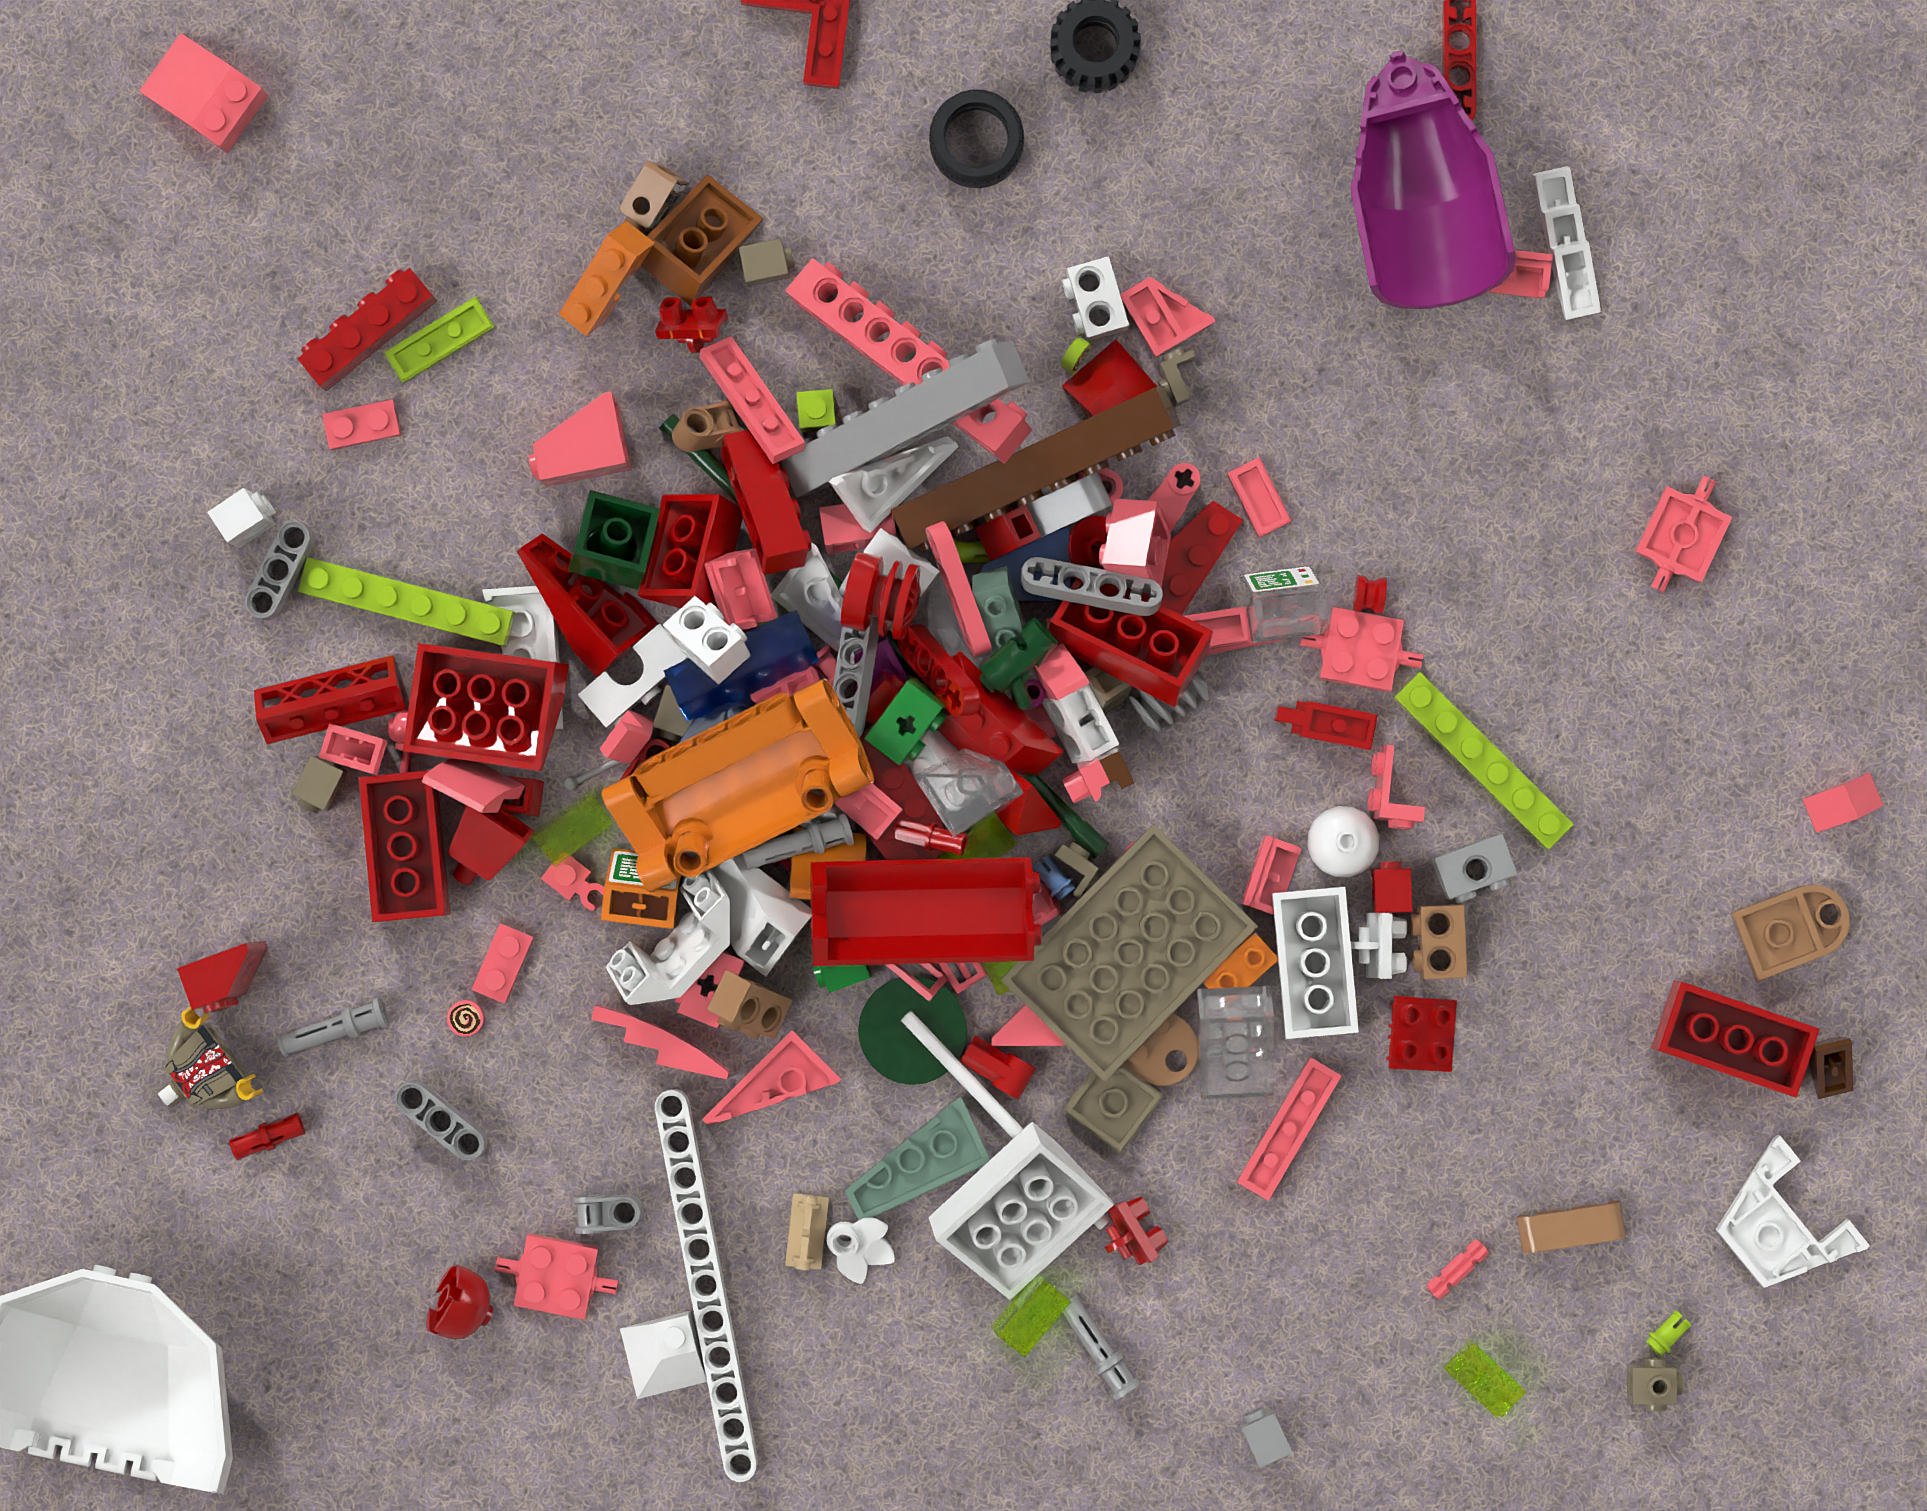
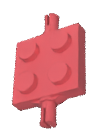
[1634,476,1732,593]
[1300,607,1423,693]
[495,1233,619,1320]

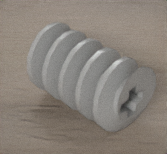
[1129,670,1210,732]

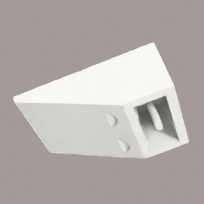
[711,854,812,977]

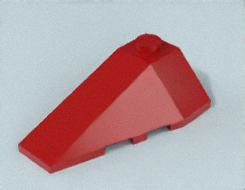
[517,533,658,678]

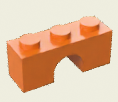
[558,221,655,336]

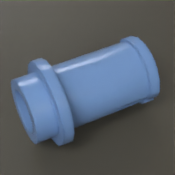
[1032,854,1076,902]

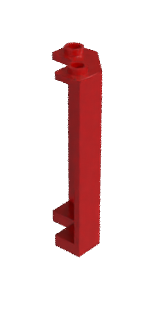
[810,857,1041,966]

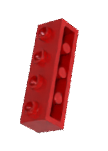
[297,267,437,391]
[721,430,812,575]

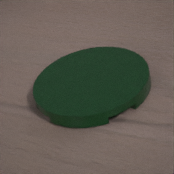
[858,976,967,1085]

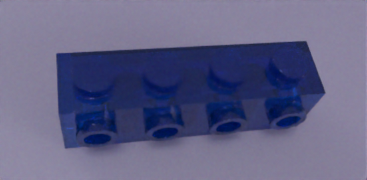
[663,610,820,721]

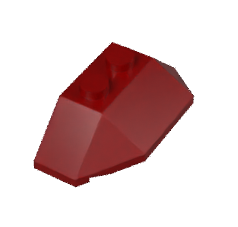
[938,650,1063,776]

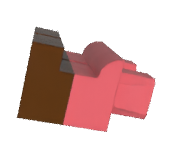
[1061,746,1135,803]

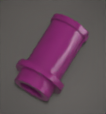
[1012,679,1045,710]

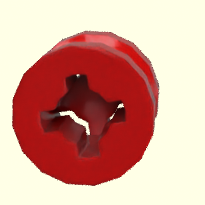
[1353,575,1387,614]

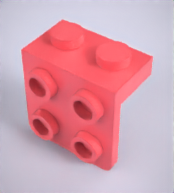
[1367,745,1425,830]

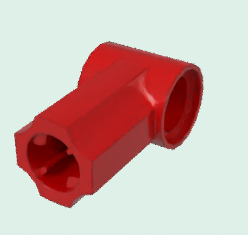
[960,1035,1037,1100]

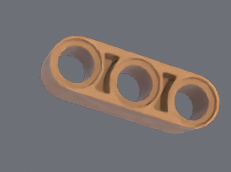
[1517,1200,1626,1253]

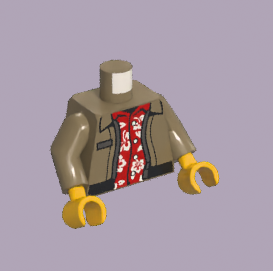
[157,1006,263,1110]

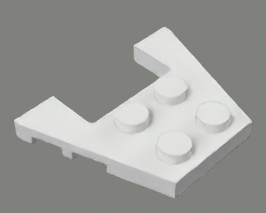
[1716,1135,1870,1288]

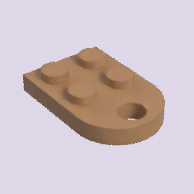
[1730,885,1850,981]
[1122,1013,1198,1086]

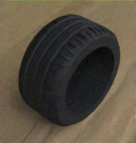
[929,89,1024,188]

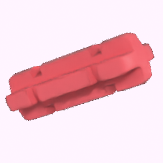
[1427,1240,1489,1299]

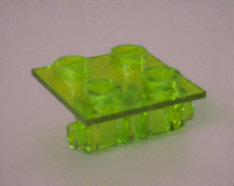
[937,813,1017,859]

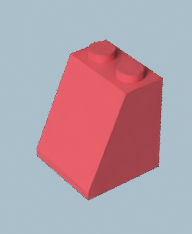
[528,391,632,487]

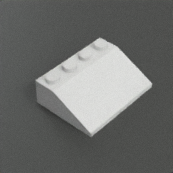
[929,1122,1114,1300]

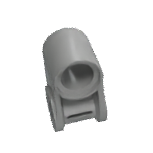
[573,1194,645,1234]

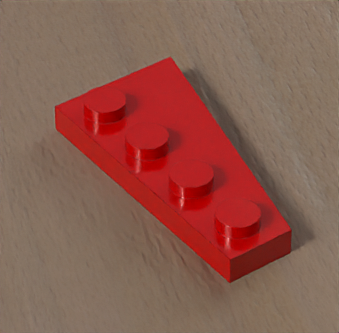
[1161,501,1243,615]

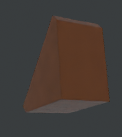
[1809,1036,1853,1099]

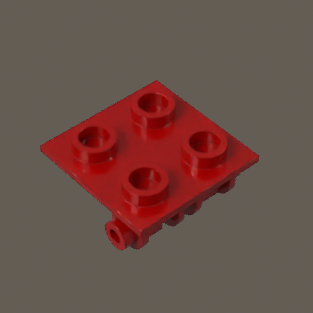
[1386,995,1457,1072]

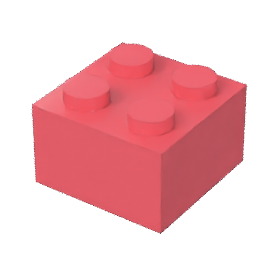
[1099,499,1171,599]

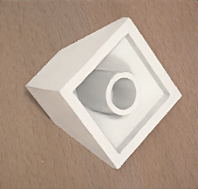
[620,1311,707,1399]

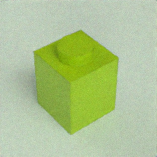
[796,389,837,433]

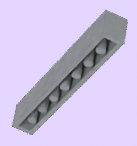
[781,339,1030,498]

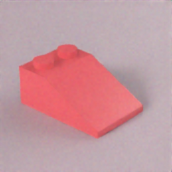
[139,33,269,153]

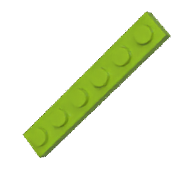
[298,557,515,647]
[1393,672,1574,850]

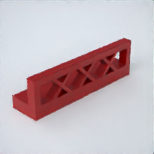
[254,655,407,745]

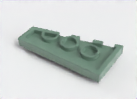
[845,1096,991,1220]

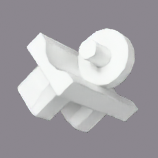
[1350,913,1407,979]

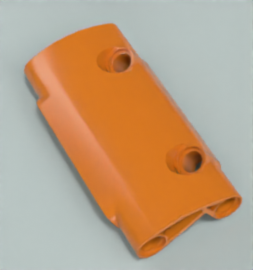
[602,678,874,892]

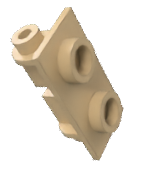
[785,1193,829,1270]

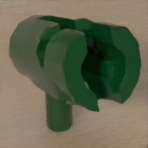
[979,618,1058,709]

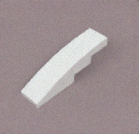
[1532,166,1601,320]

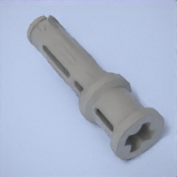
[742,813,854,870]
[277,996,390,1058]
[1057,1294,1141,1401]

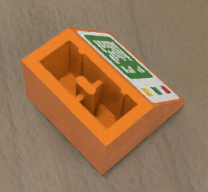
[601,848,682,929]

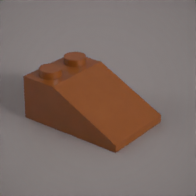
[641,174,763,306]

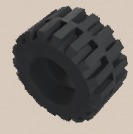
[1050,0,1141,93]

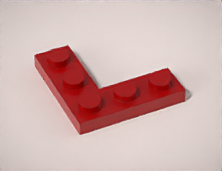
[741,0,851,89]

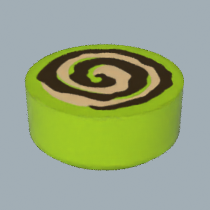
[1061,337,1092,374]

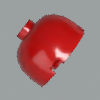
[426,1264,493,1340]

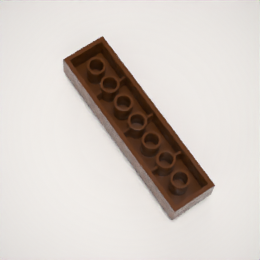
[891,386,1181,552]

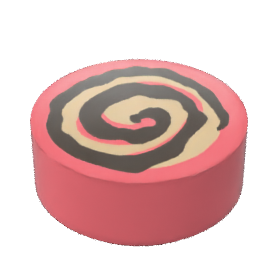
[447,1000,485,1037]

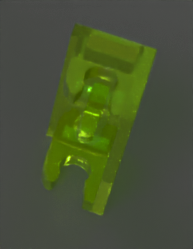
[533,790,613,867]
[991,1273,1071,1358]
[1442,1338,1527,1418]

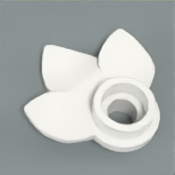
[826,1218,895,1284]

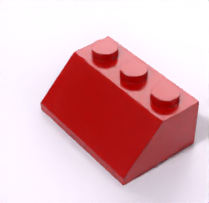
[638,494,743,609]
[177,941,268,1014]

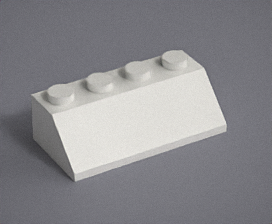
[1272,887,1359,1039]

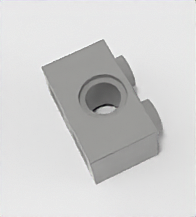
[1430,833,1517,903]

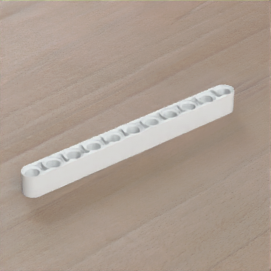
[655,1089,758,1482]

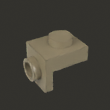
[1158,348,1196,407]
[1054,842,1100,898]

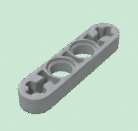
[1021,557,1163,616]
[833,617,879,737]

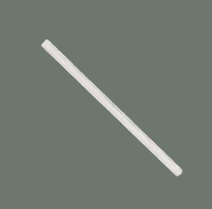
[901,1011,1110,1230]

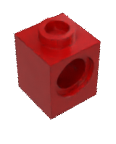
[1371,861,1412,913]

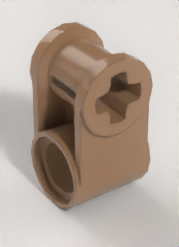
[672,400,744,452]

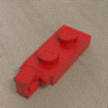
[1274,701,1378,751]

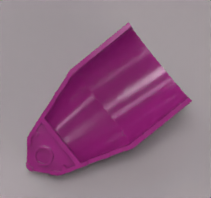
[1350,51,1516,309]

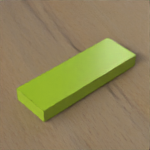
[384,296,495,384]

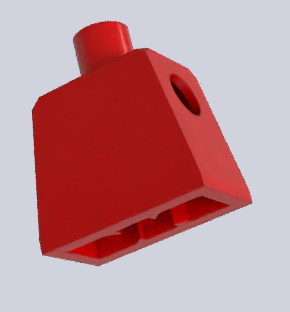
[448,806,535,885]

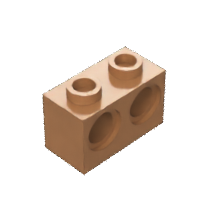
[1411,905,1468,979]
[707,970,793,1040]

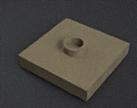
[1062,1065,1164,1154]

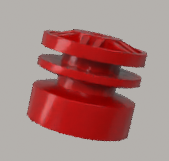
[840,552,921,641]

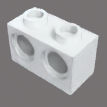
[1062,256,1129,341]
[663,596,751,685]
[1042,684,1119,763]

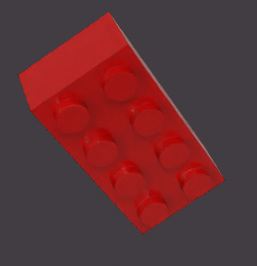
[1049,578,1213,708]
[859,726,953,860]
[358,770,450,922]
[1651,980,1820,1098]

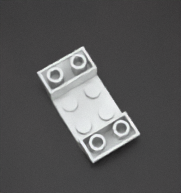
[606,869,730,1005]

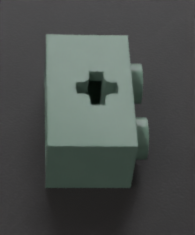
[972,566,1026,654]

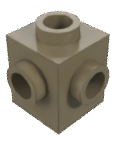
[1627,1357,1683,1411]

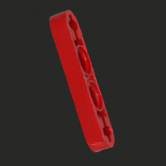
[1442,0,1476,121]
[897,624,980,716]

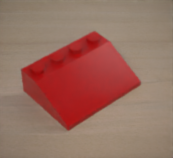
[403,643,569,771]

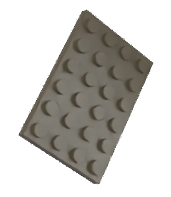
[1000,823,1258,1082]

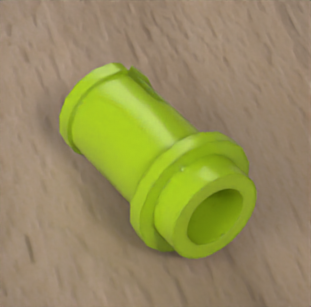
[953,539,990,564]
[1645,1310,1692,1357]

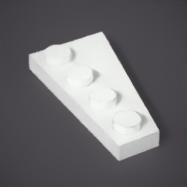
[482,586,563,730]

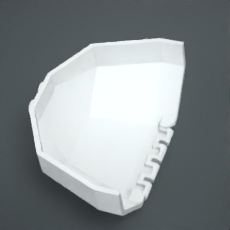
[0,1265,233,1495]

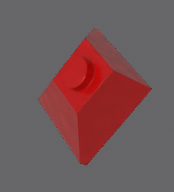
[1062,339,1158,418]

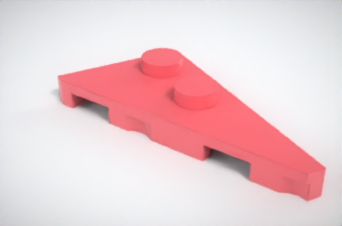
[702,1029,841,1125]

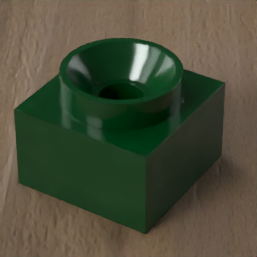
[568,490,660,590]

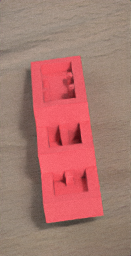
[591,1005,730,1079]

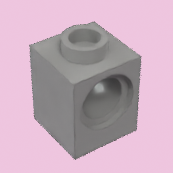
[1239,1407,1292,1468]

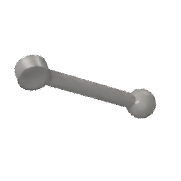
[564,760,626,791]

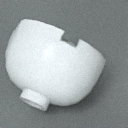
[1307,806,1380,878]

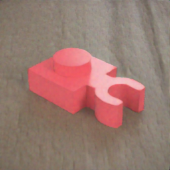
[540,850,604,911]

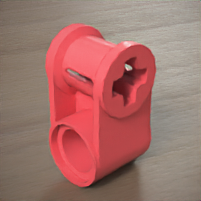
[1148,463,1200,532]

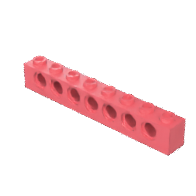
[785,258,1032,464]

